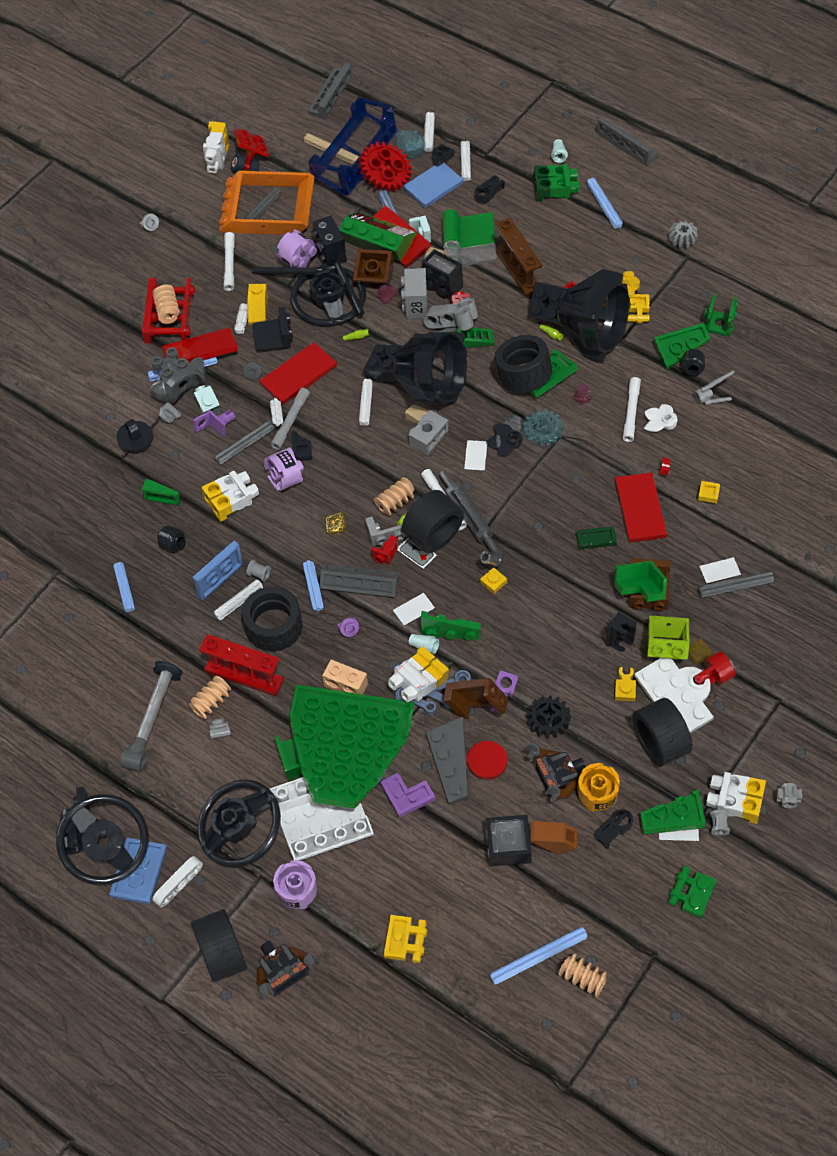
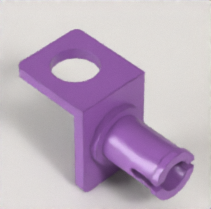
[194,410,235,437]
[489,671,518,714]

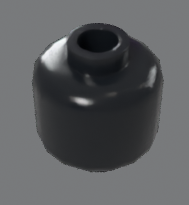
[682,349,705,376]
[157,526,186,552]

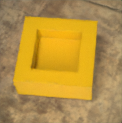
[698,481,720,503]
[480,567,507,594]

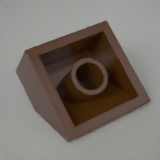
[353,249,395,284]

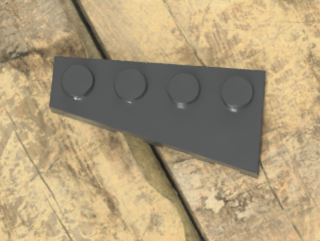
[426,717,470,805]

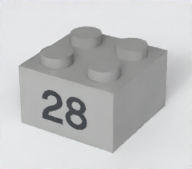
[401,268,427,319]

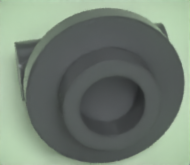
[244,362,262,380]
[504,414,524,433]

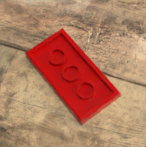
[373,205,431,268]
[162,327,238,363]
[259,342,337,405]
[615,472,667,543]

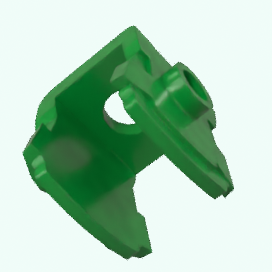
[704,294,738,336]

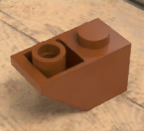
[530,821,577,855]

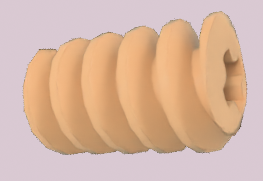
[153,285,180,324]
[373,477,414,516]
[189,676,231,720]
[558,953,607,998]

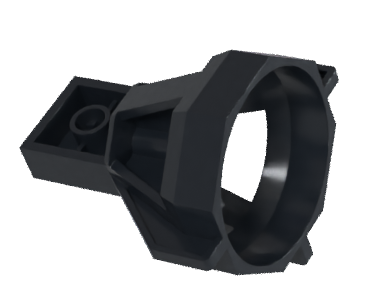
[528,269,631,361]
[363,331,467,403]

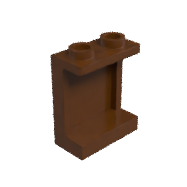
[629,558,671,611]
[444,678,508,719]

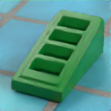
[457,327,494,348]
[142,479,181,506]

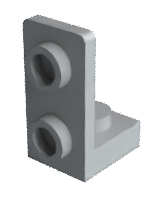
[365,517,407,546]

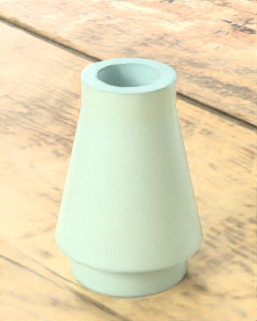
[551,139,568,163]
[409,634,439,654]

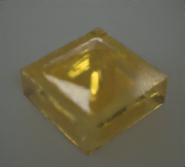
[326,511,346,535]
[688,638,713,665]

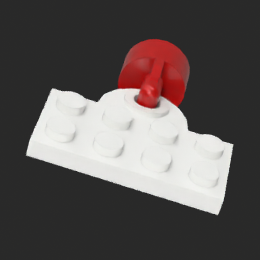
[634,651,736,733]

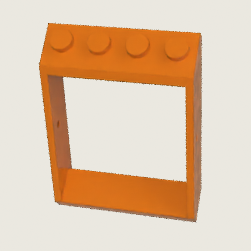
[219,171,314,235]

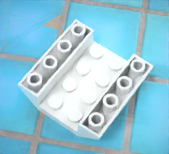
[270,777,374,861]

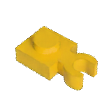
[615,667,636,702]

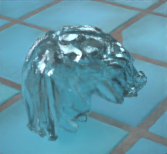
[396,129,426,157]

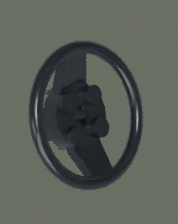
[290,264,366,326]
[197,779,281,867]
[56,794,149,885]

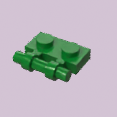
[668,866,717,919]

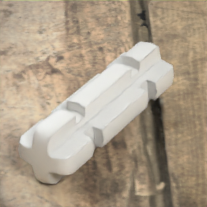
[234,303,248,335]
[270,398,283,427]

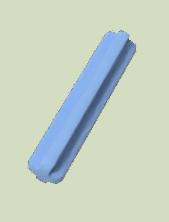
[303,560,324,612]
[113,562,135,613]

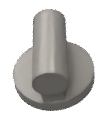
[139,214,159,231]
[159,403,181,423]
[209,718,231,739]

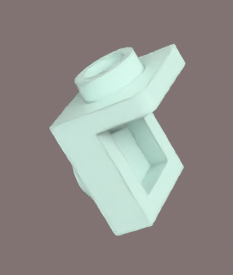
[192,385,219,413]

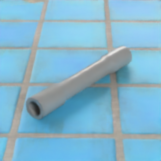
[270,388,310,450]

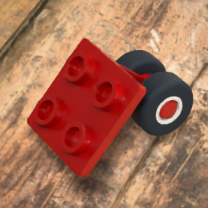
[231,128,269,173]

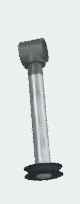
[120,661,183,772]

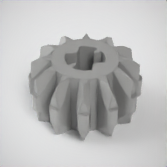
[668,220,698,249]

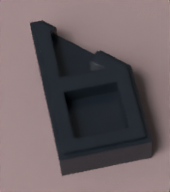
[432,144,455,166]
[292,431,312,461]

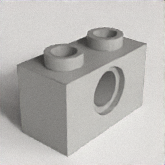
[408,410,448,455]

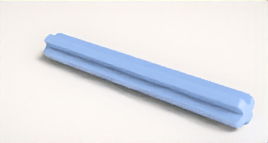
[490,927,587,984]

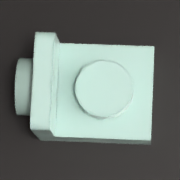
[409,216,431,242]

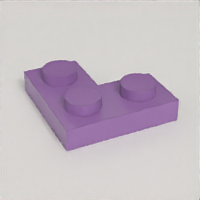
[380,773,436,818]

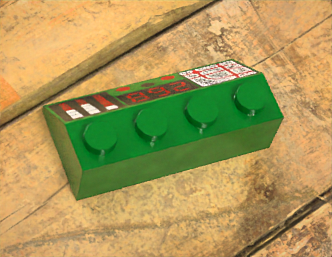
[339,212,417,262]

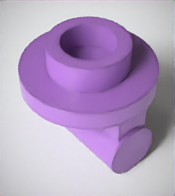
[337,617,359,637]

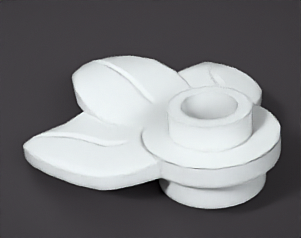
[644,404,678,432]

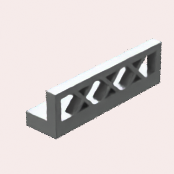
[308,62,352,119]
[597,117,658,166]
[320,564,400,597]

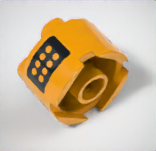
[577,763,620,811]

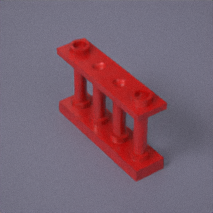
[142,278,195,344]
[199,634,284,697]

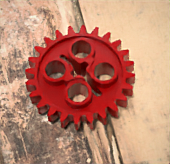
[359,142,412,192]

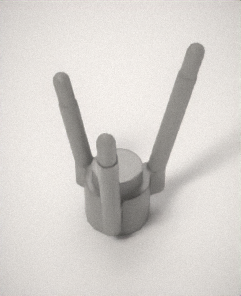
[694,371,735,406]

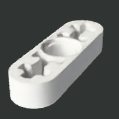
[152,856,203,908]

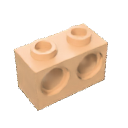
[322,660,368,694]

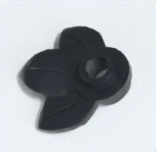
[486,423,523,456]

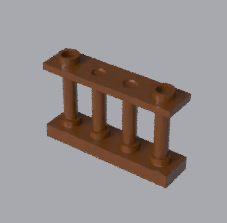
[495,217,542,298]

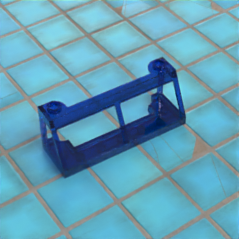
[308,97,398,196]

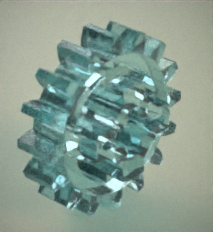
[523,409,563,446]

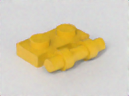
[627,294,650,324]
[384,915,427,963]

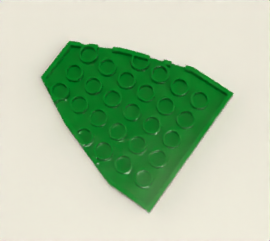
[289,685,414,809]

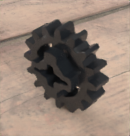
[527,695,571,738]

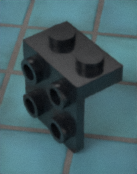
[252,307,293,352]

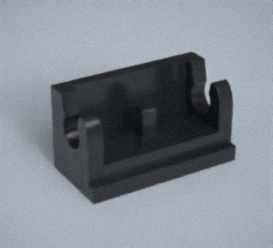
[606,612,637,652]

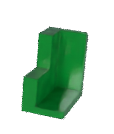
[614,561,667,602]
[275,736,303,781]

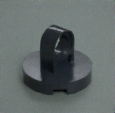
[116,419,154,454]

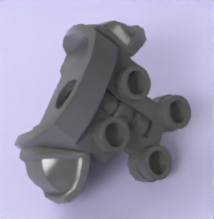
[150,347,206,403]

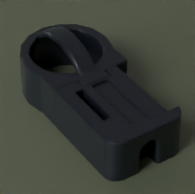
[474,175,505,203]
[595,809,633,849]

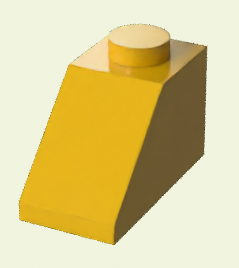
[248,284,268,325]

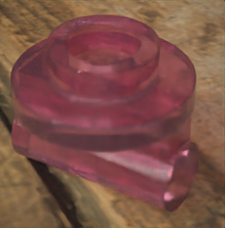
[377,284,397,304]
[574,384,592,402]

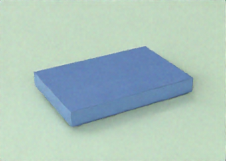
[404,163,463,208]
[192,541,243,601]
[109,838,167,905]

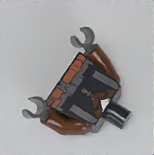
[525,743,586,802]
[257,941,320,1000]

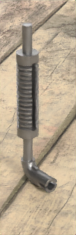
[439,470,504,566]

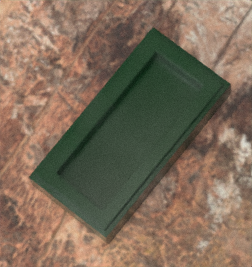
[576,526,617,550]

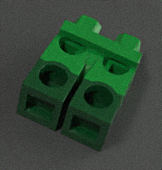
[533,164,580,201]

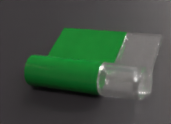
[442,210,497,268]

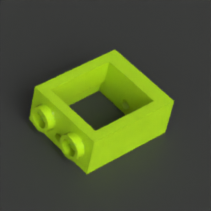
[648,616,690,660]

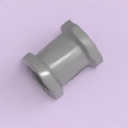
[246,560,271,582]
[710,809,730,836]

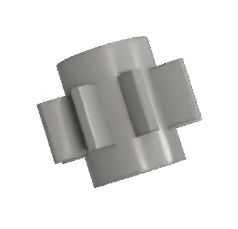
[776,783,803,808]

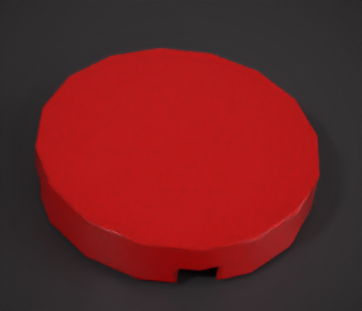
[467,741,507,780]

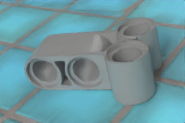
[424,298,478,330]

